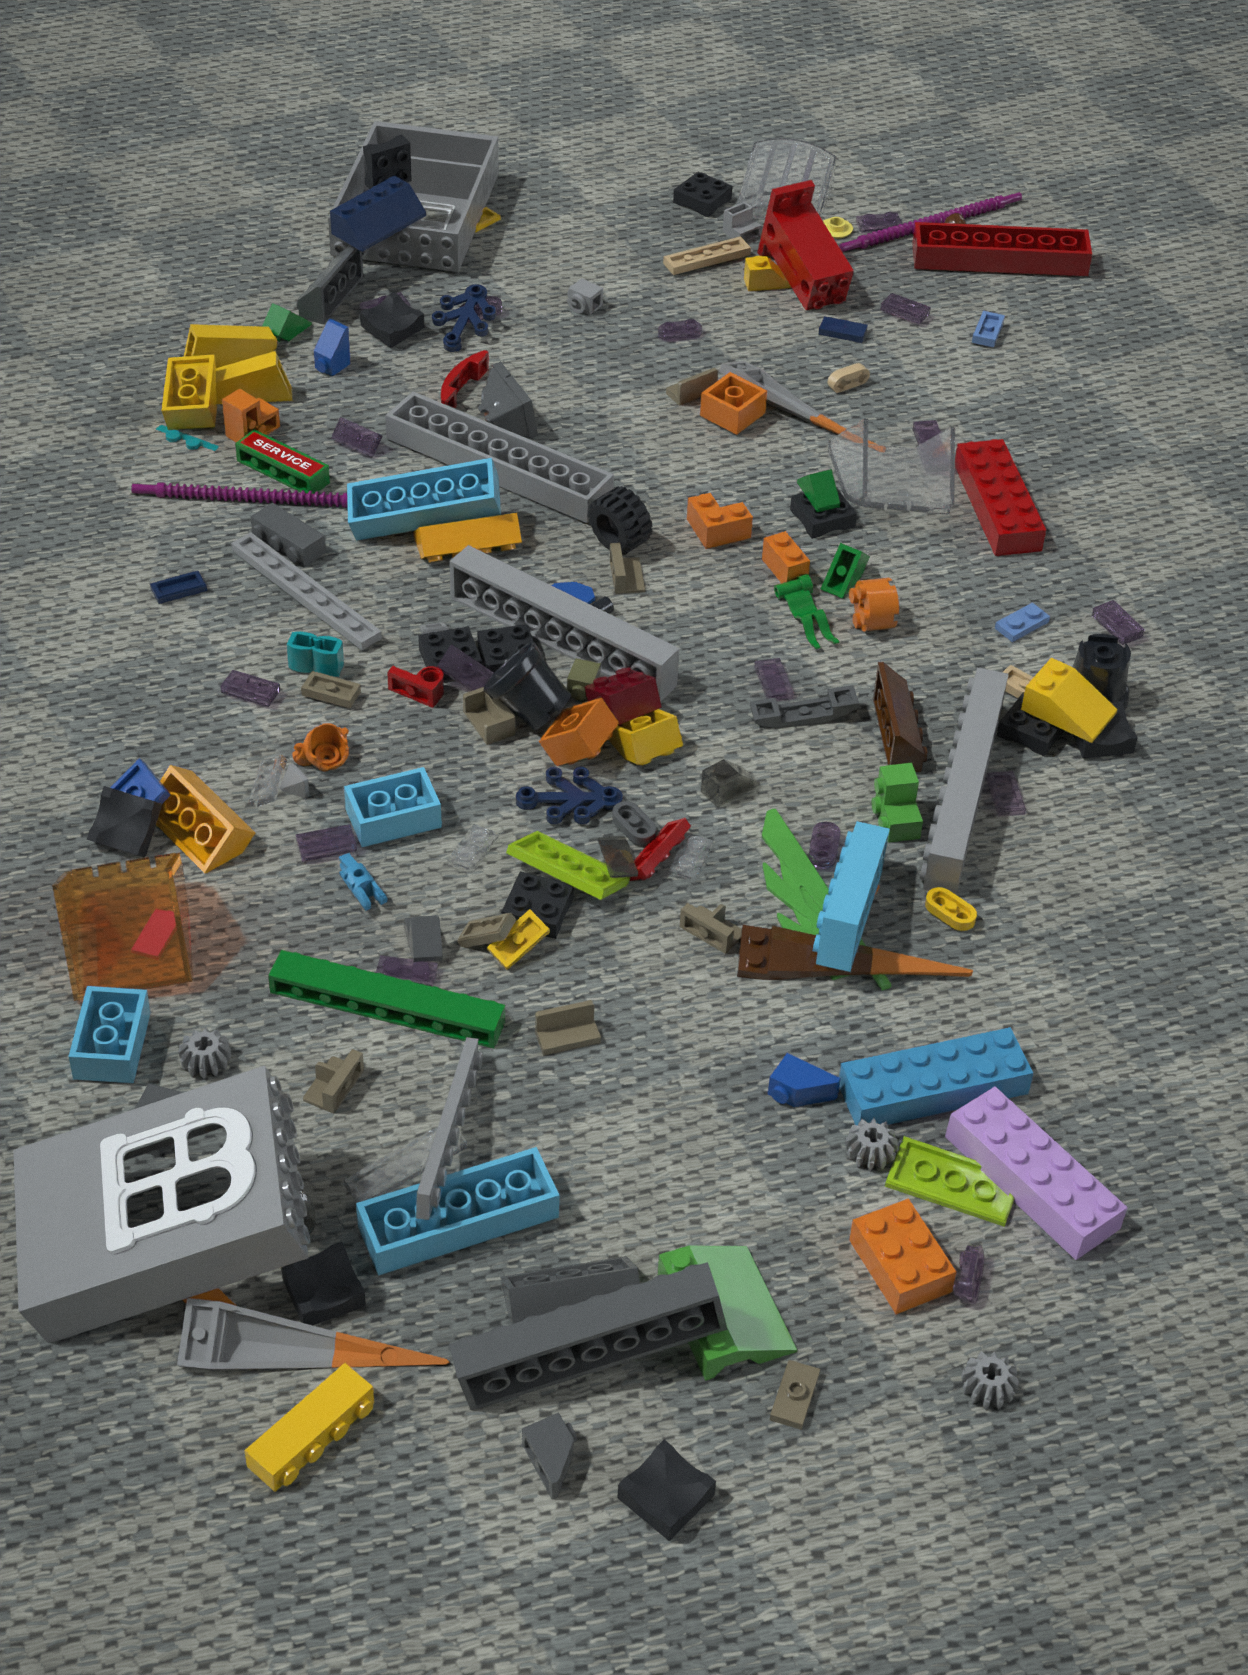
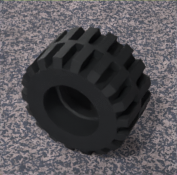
[588,486,653,555]

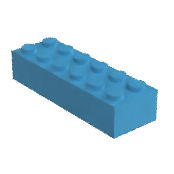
[839,1027,1033,1125]

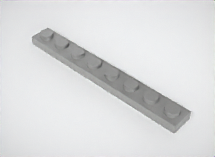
[231,533,382,650]
[416,1037,483,1220]

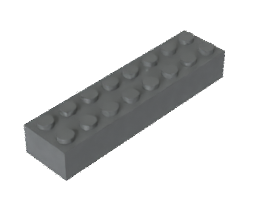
[449,1262,728,1410]

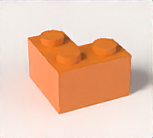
[222,389,280,442]
[687,493,753,549]

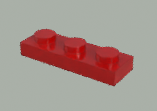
[623,818,691,881]

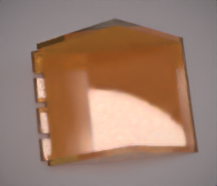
[52,853,193,1001]

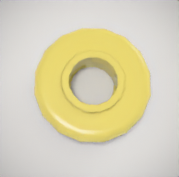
[823,217,853,239]

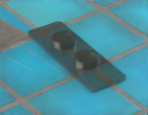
[598,836,638,878]

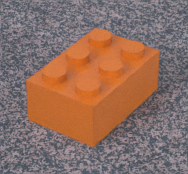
[849,1198,956,1314]

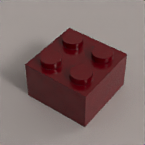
[584,668,662,725]

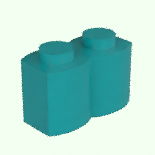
[287,631,344,677]

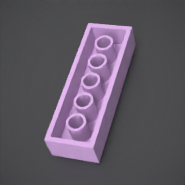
[945,1087,1128,1260]

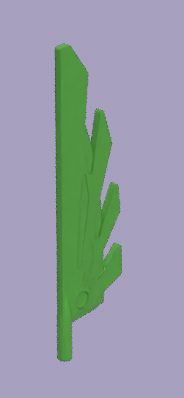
[762,808,892,991]

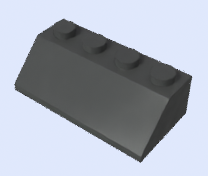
[296,245,363,324]
[500,1256,640,1324]

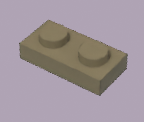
[301,671,361,709]

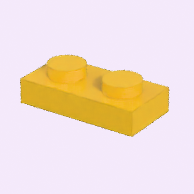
[487,909,550,970]

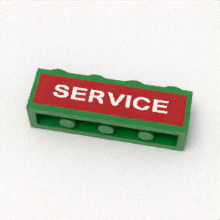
[235,429,330,494]

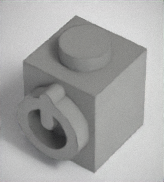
[566,279,603,315]

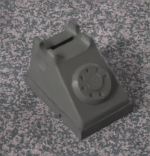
[478,361,538,438]

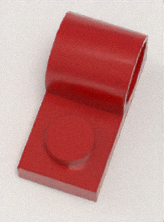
[387,666,444,708]

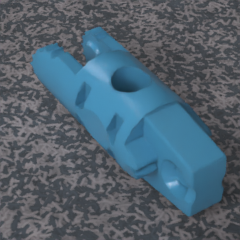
[339,853,388,911]

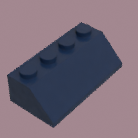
[330,176,426,252]

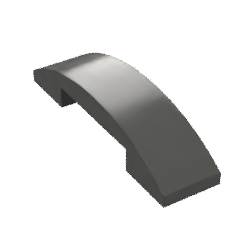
[750,685,859,728]

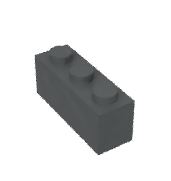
[250,503,326,567]

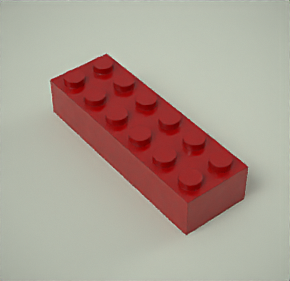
[954,439,1046,556]

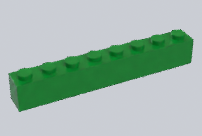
[268,950,506,1049]

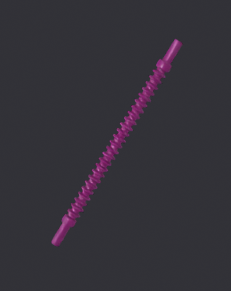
[839,192,1022,252]
[131,482,348,508]

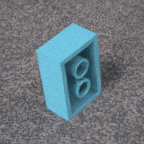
[344,767,442,847]
[68,986,151,1083]

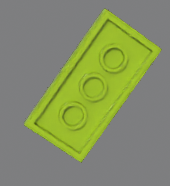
[506,831,630,900]
[885,1136,1014,1227]

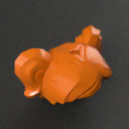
[292,723,349,772]

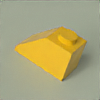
[744,256,791,291]

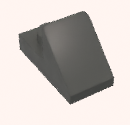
[404,915,443,962]

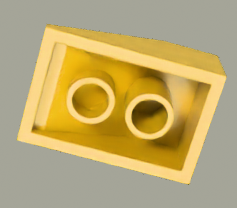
[161,355,217,430]
[1021,658,1118,743]
[609,709,683,765]

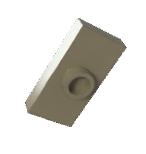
[457,913,516,948]
[770,1360,820,1430]

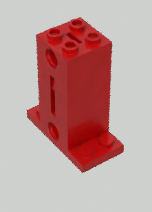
[757,180,854,310]

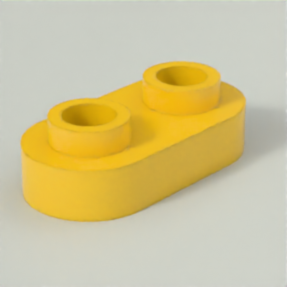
[925,887,977,931]

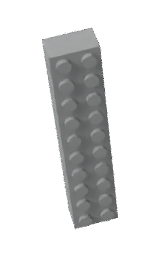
[385,392,614,523]
[450,545,679,701]
[920,667,1009,895]

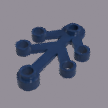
[432,284,496,352]
[516,767,623,825]

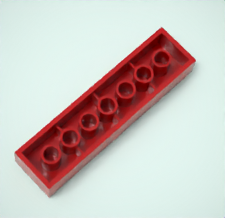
[912,222,1092,276]

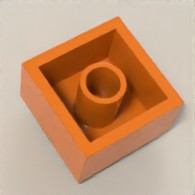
[700,372,767,435]
[539,698,619,766]

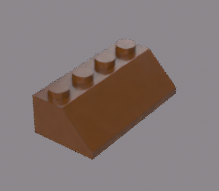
[873,662,927,772]

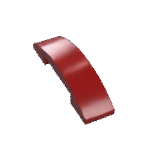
[441,350,489,409]

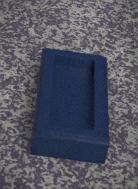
[818,316,868,343]
[150,571,207,604]

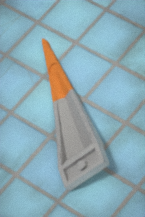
[719,361,885,453]
[177,1298,450,1371]

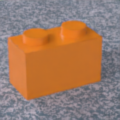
[762,531,810,583]

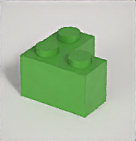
[871,763,923,843]

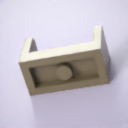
[463,687,515,745]

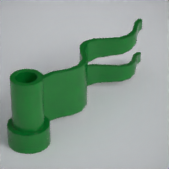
[774,574,840,649]

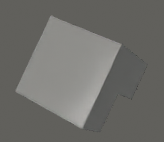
[723,202,761,242]

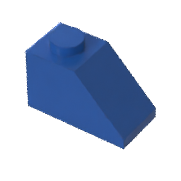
[314,319,351,377]
[768,1053,841,1107]

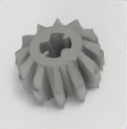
[178,1027,231,1079]
[845,1118,899,1171]
[961,1351,1019,1410]

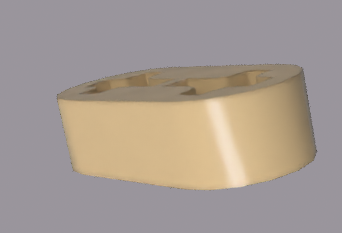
[827,363,870,393]

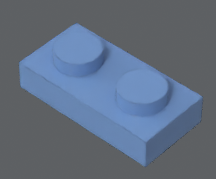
[972,311,1005,347]
[995,603,1050,642]

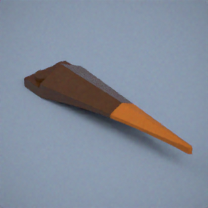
[737,925,973,980]

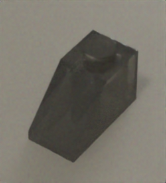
[701,759,760,808]

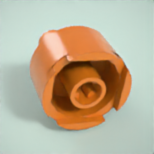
[849,577,899,632]

